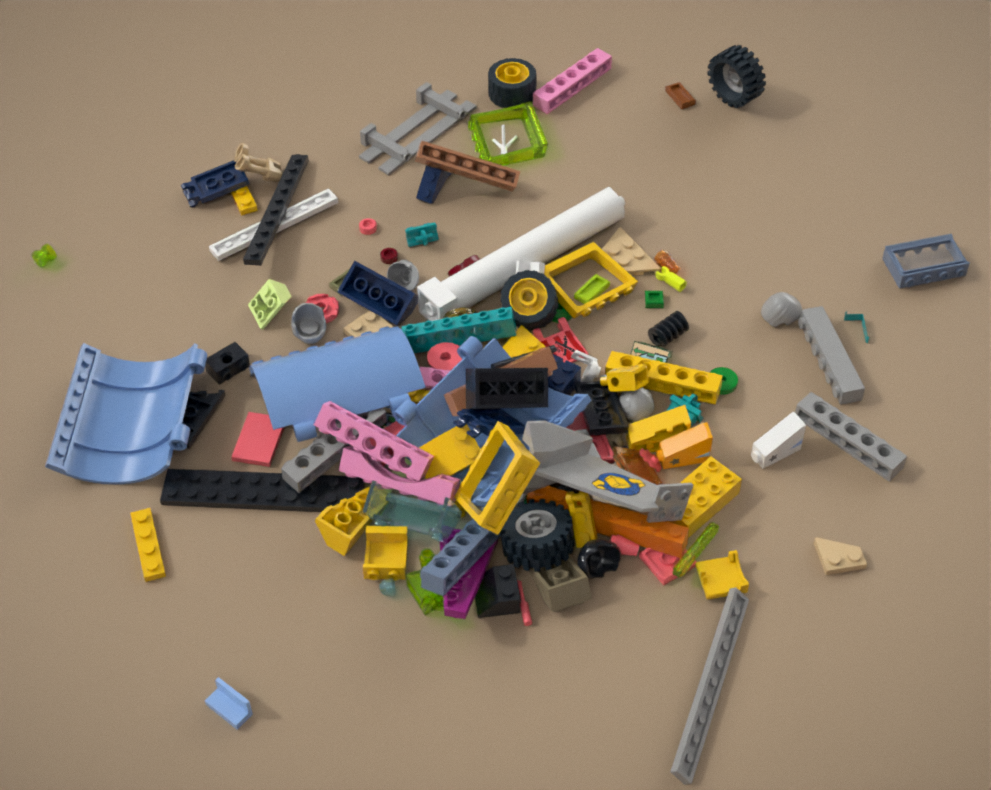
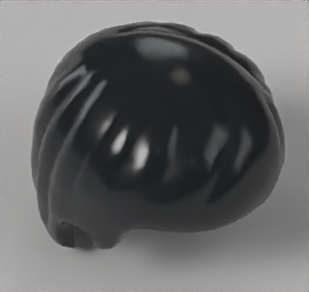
[577,539,621,579]

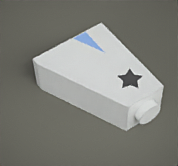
[751,412,806,469]

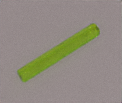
[672,522,719,578]

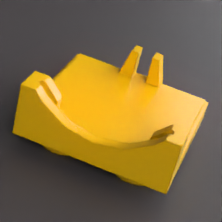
[695,550,749,600]

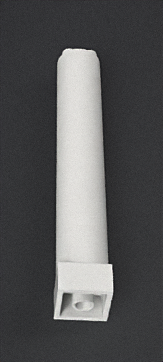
[417,187,625,321]

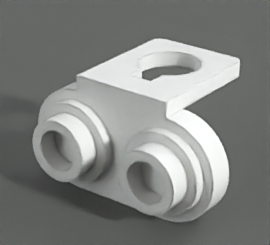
[571,350,601,382]

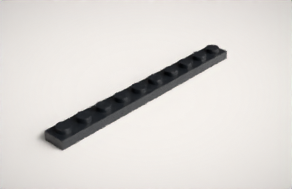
[243,154,309,266]

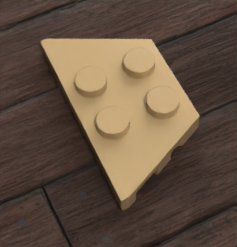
[602,227,660,275]

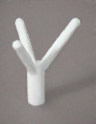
[492,125,518,161]

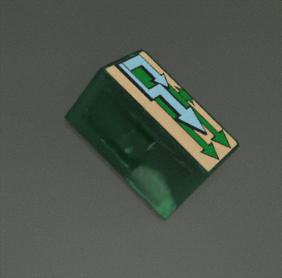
[630,341,673,363]

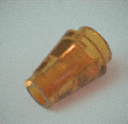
[654,249,680,274]

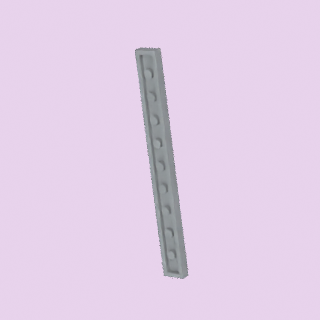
[670,587,749,785]

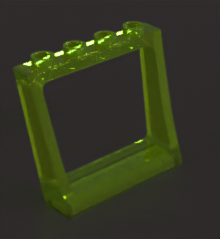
[468,102,548,166]

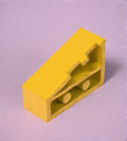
[625,405,691,456]

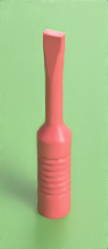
[517,580,532,626]

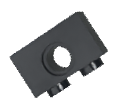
[205,342,250,385]

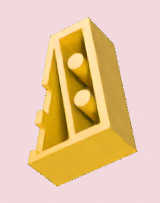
[502,325,546,358]

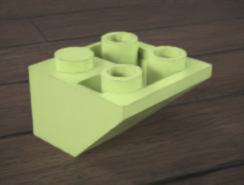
[248,279,292,330]

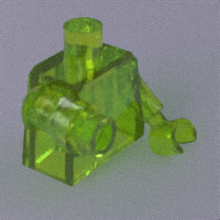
[406,548,444,616]

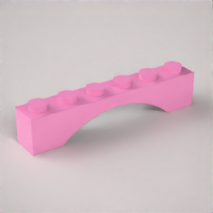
[339,445,461,507]

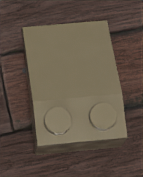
[529,556,592,612]

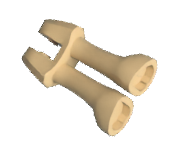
[234,143,282,182]

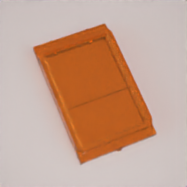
[612,447,663,485]

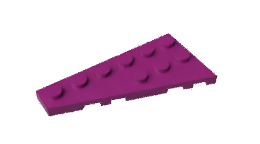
[439,526,498,619]

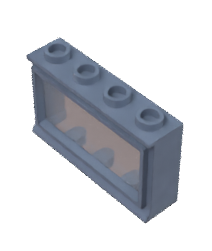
[882,233,970,289]

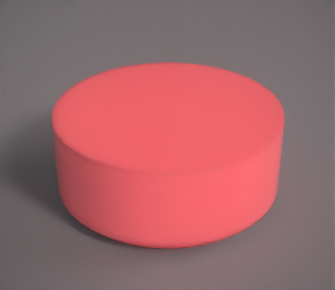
[359,218,377,235]

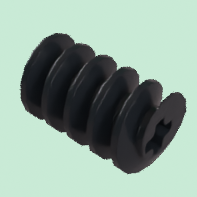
[648,311,689,346]

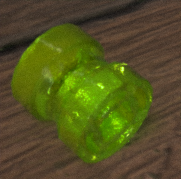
[31,243,57,268]

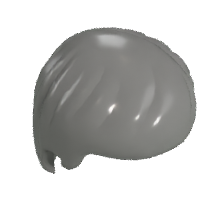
[761,292,802,327]
[291,303,326,344]
[619,387,654,423]

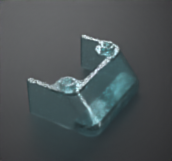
[362,480,462,541]

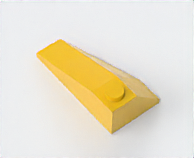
[315,485,390,556]

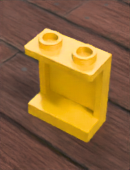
[362,526,408,581]

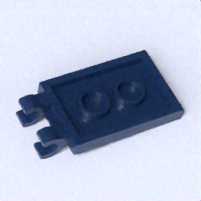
[181,160,250,208]
[453,408,526,438]

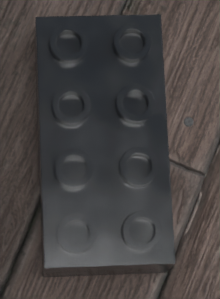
[466,368,548,409]

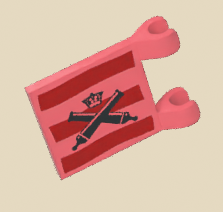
[532,317,588,363]

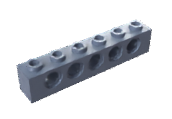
[420,508,501,596]

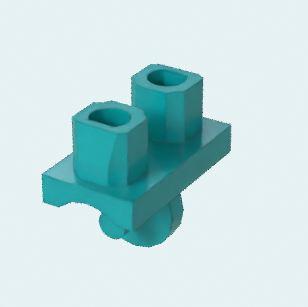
[405,222,439,247]
[667,394,704,428]

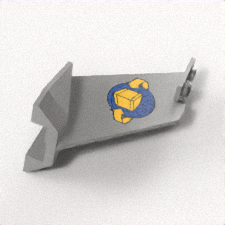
[522,421,693,523]

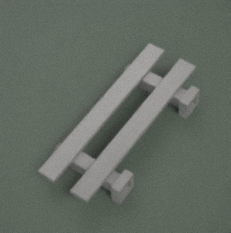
[359,82,477,176]

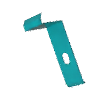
[844,311,869,344]

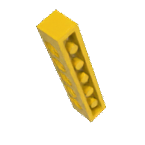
[605,351,722,405]

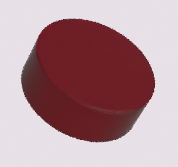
[380,248,398,264]

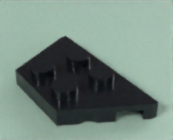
[182,390,226,449]

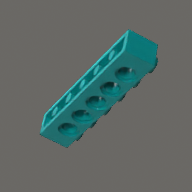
[402,307,516,354]

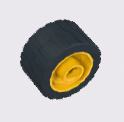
[488,58,537,109]
[501,270,558,331]

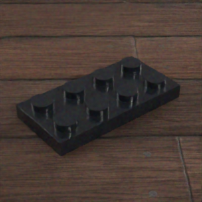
[575,381,629,436]

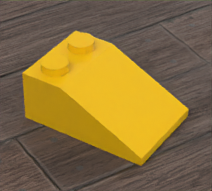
[419,424,480,479]

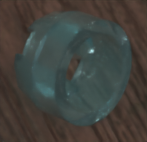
[379,578,395,596]

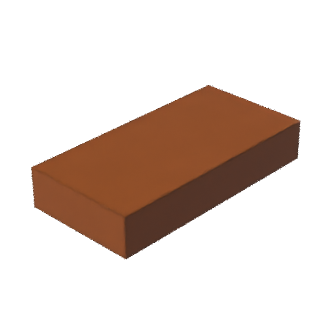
[665,82,696,110]

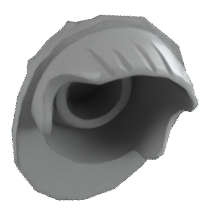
[387,260,419,291]

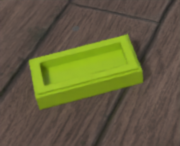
[574,274,610,304]

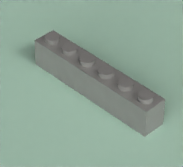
[798,306,865,405]

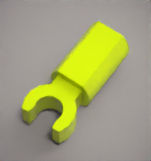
[655,266,687,292]

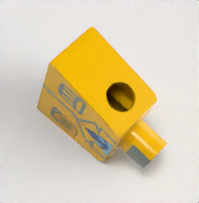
[600,364,649,392]

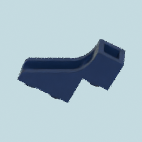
[416,165,453,204]

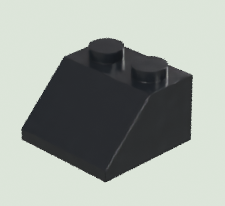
[475,564,520,618]

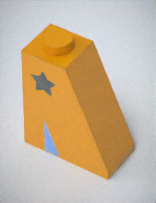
[656,422,713,469]

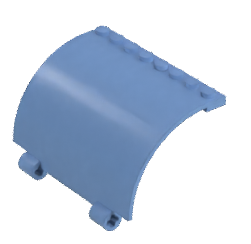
[249,326,426,442]
[393,336,591,507]
[45,343,207,485]

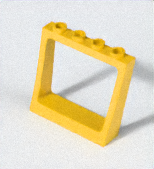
[544,242,638,319]
[454,421,540,535]

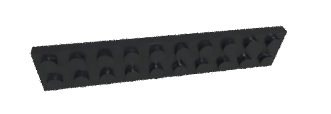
[160,468,365,512]

